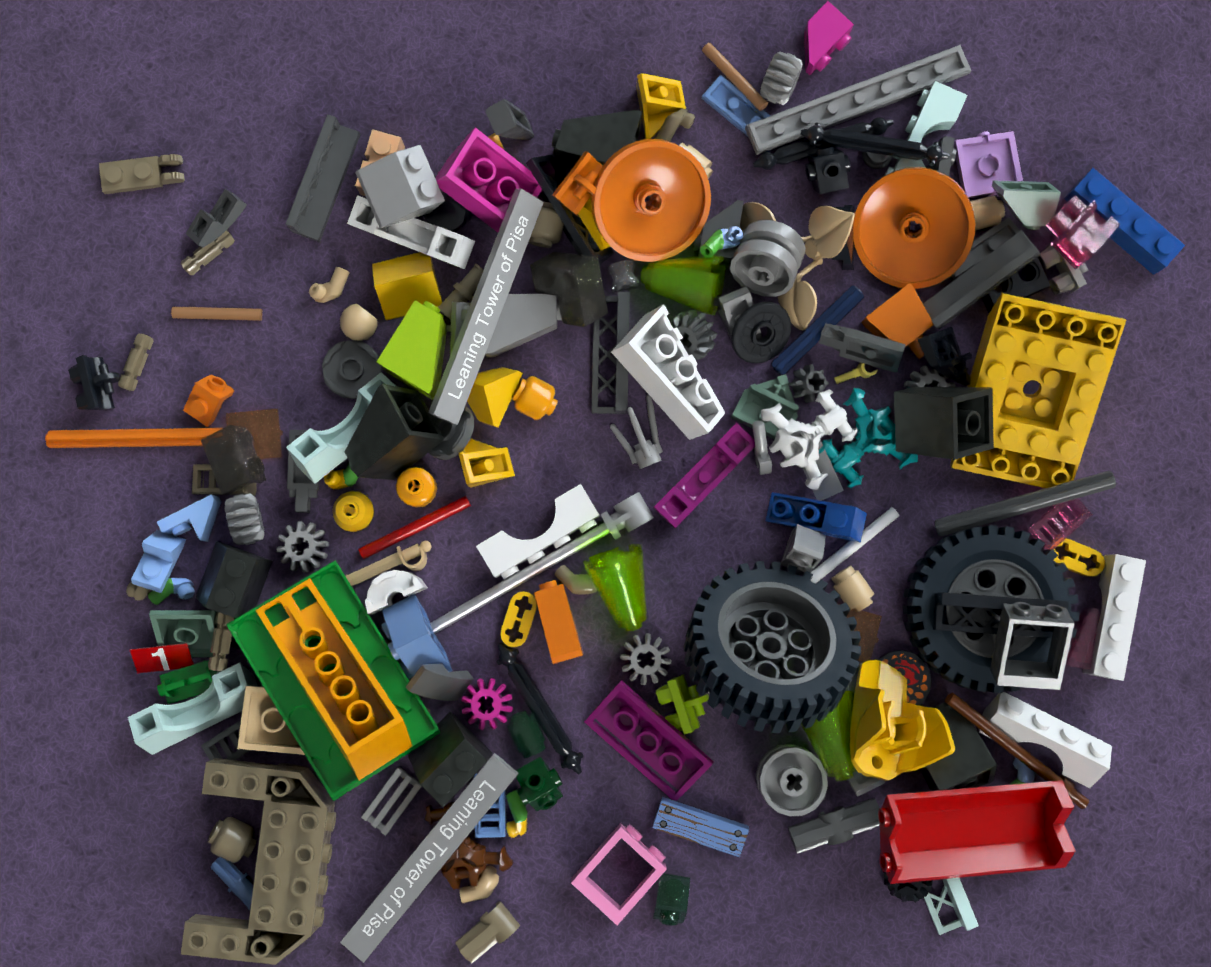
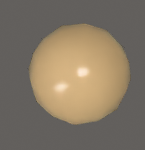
[340,304,378,341]

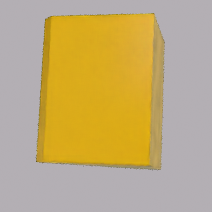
[372,252,442,321]

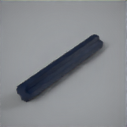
[771,285,864,375]

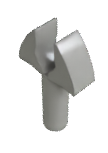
[752,420,772,475]

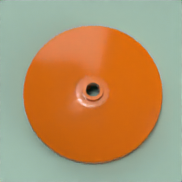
[591,139,711,262]
[853,167,975,289]

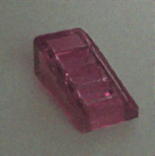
[1028,498,1092,550]
[1065,608,1099,670]

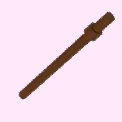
[945,692,1089,809]

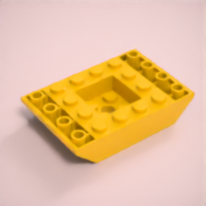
[951,293,1126,488]

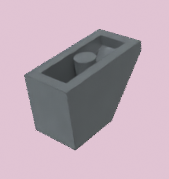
[693,200,744,265]

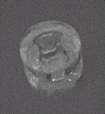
[607,260,640,292]

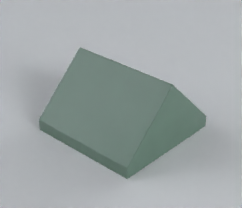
[149,610,217,657]

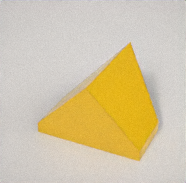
[636,73,686,139]
[467,367,523,428]
[459,438,515,488]

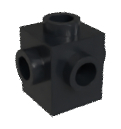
[805,145,850,194]

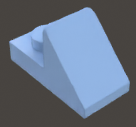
[157,494,221,542]
[131,530,186,593]

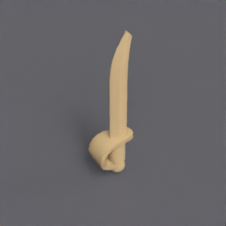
[346,541,431,586]

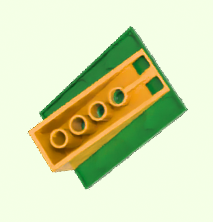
[226,560,440,801]

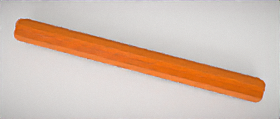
[45,428,226,448]

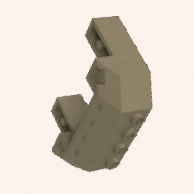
[181,758,336,965]

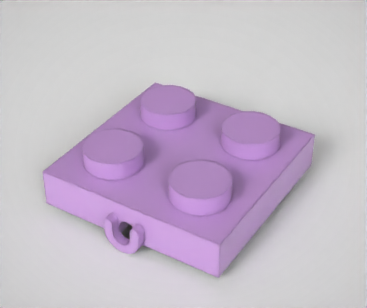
[953,131,1023,199]

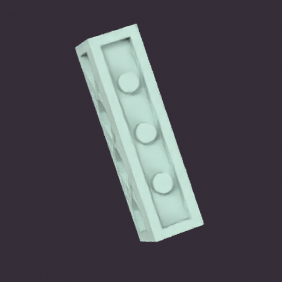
[924,878,979,935]

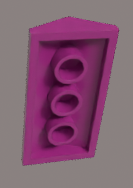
[584,680,714,801]

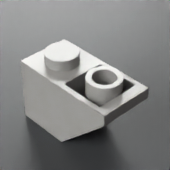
[781,524,826,575]

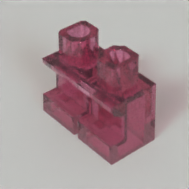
[1045,195,1120,270]

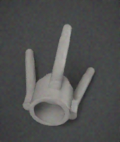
[610,394,663,469]

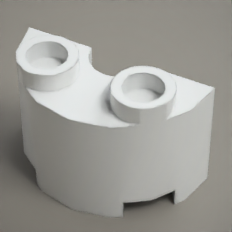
[365,570,428,614]

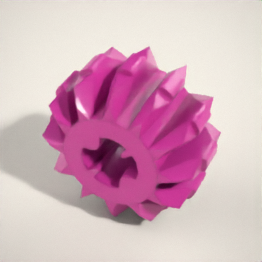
[461,678,513,730]

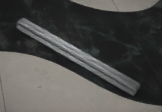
[935,471,1116,536]

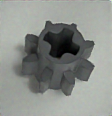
[789,364,829,403]

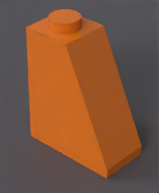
[534,580,584,664]

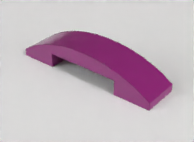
[653,423,755,528]

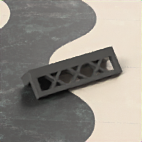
[286,114,361,242]
[923,230,1040,329]
[592,292,630,414]

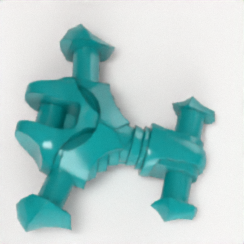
[819,388,918,489]

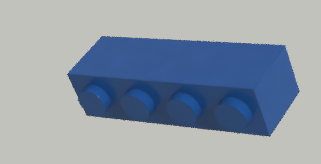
[1064,168,1185,275]

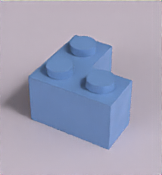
[382,594,453,679]

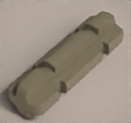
[181,230,235,275]
[118,333,154,391]
[208,612,234,671]

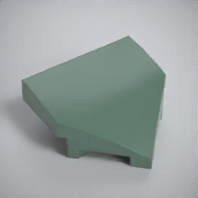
[731,374,799,440]

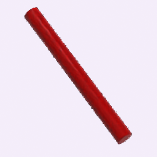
[358,495,471,559]

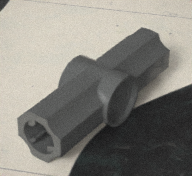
[788,798,880,854]

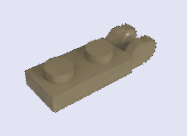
[99,154,185,194]

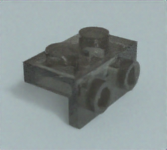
[201,425,266,495]

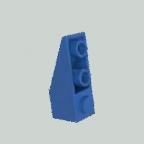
[765,492,867,542]

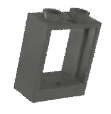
[990,602,1075,690]

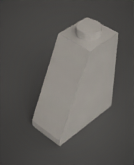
[485,294,563,358]

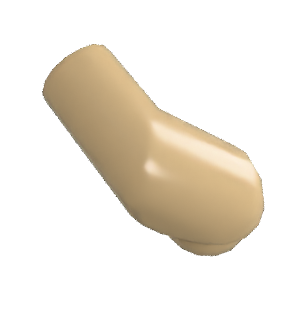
[309,267,350,303]
[460,865,499,903]

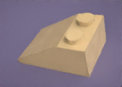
[237,686,305,755]

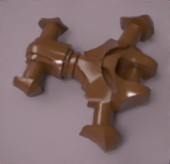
[424,802,514,890]

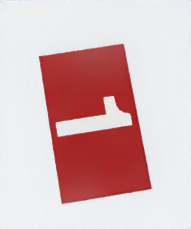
[130,643,194,674]

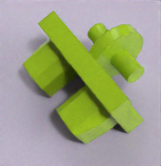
[656,675,709,735]

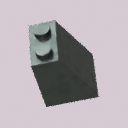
[552,110,642,170]
[344,384,445,480]
[894,387,994,460]
[195,541,273,618]
[920,702,997,791]
[408,711,493,807]

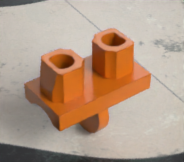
[552,151,603,215]

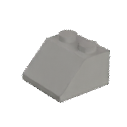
[355,145,445,228]

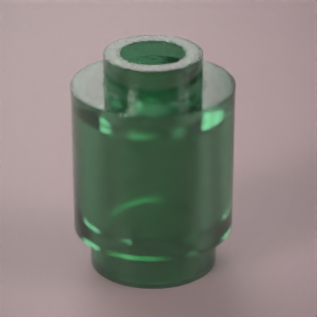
[506,710,546,758]

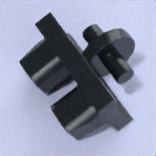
[68,355,120,411]

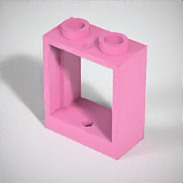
[571,823,667,925]

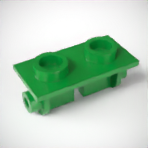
[157,660,221,704]

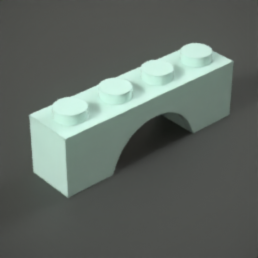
[885,81,968,175]
[286,372,397,484]
[128,663,258,755]

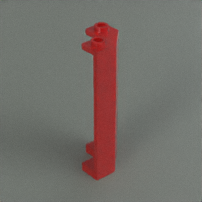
[878,780,1076,884]

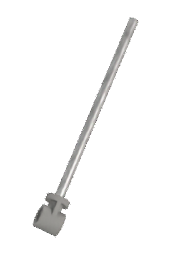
[430,492,654,634]

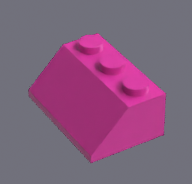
[435,127,542,232]

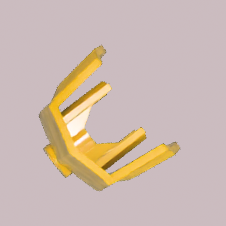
[850,660,955,781]

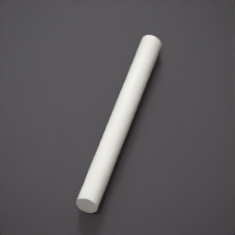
[811,507,899,584]

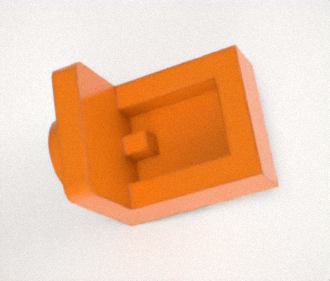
[183,375,234,427]

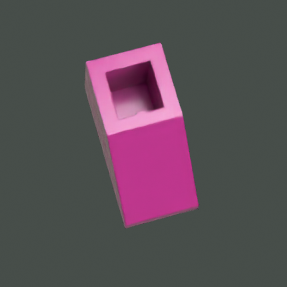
[804,1,854,75]

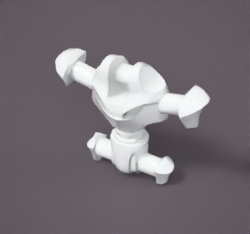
[760,389,858,490]

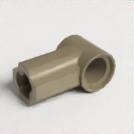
[455,901,520,964]

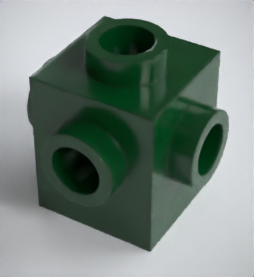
[516,757,563,811]

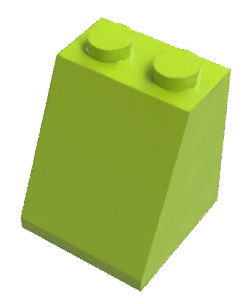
[376,300,447,400]

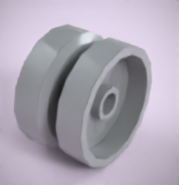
[730,220,806,297]
[756,744,828,817]

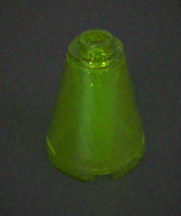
[641,255,725,315]
[583,544,647,631]
[801,691,857,781]

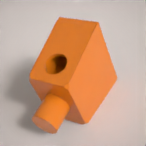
[861,283,934,359]

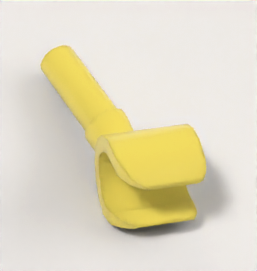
[834,362,878,384]

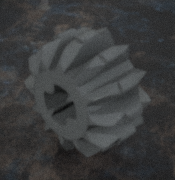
[670,309,718,360]

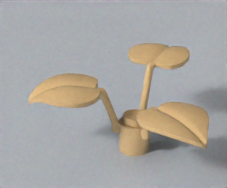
[740,202,855,331]

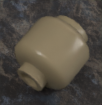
[528,202,564,248]
[207,816,257,863]

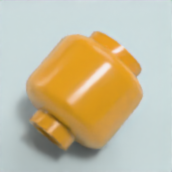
[512,376,558,420]
[396,467,437,508]

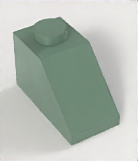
[992,180,1061,230]

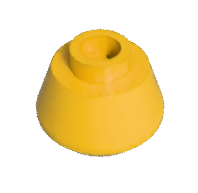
[333,491,374,532]

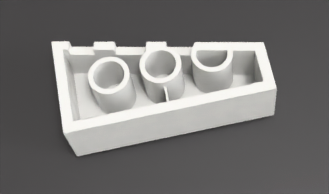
[611,304,725,440]

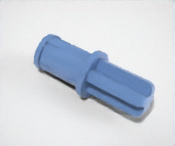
[211,857,254,911]

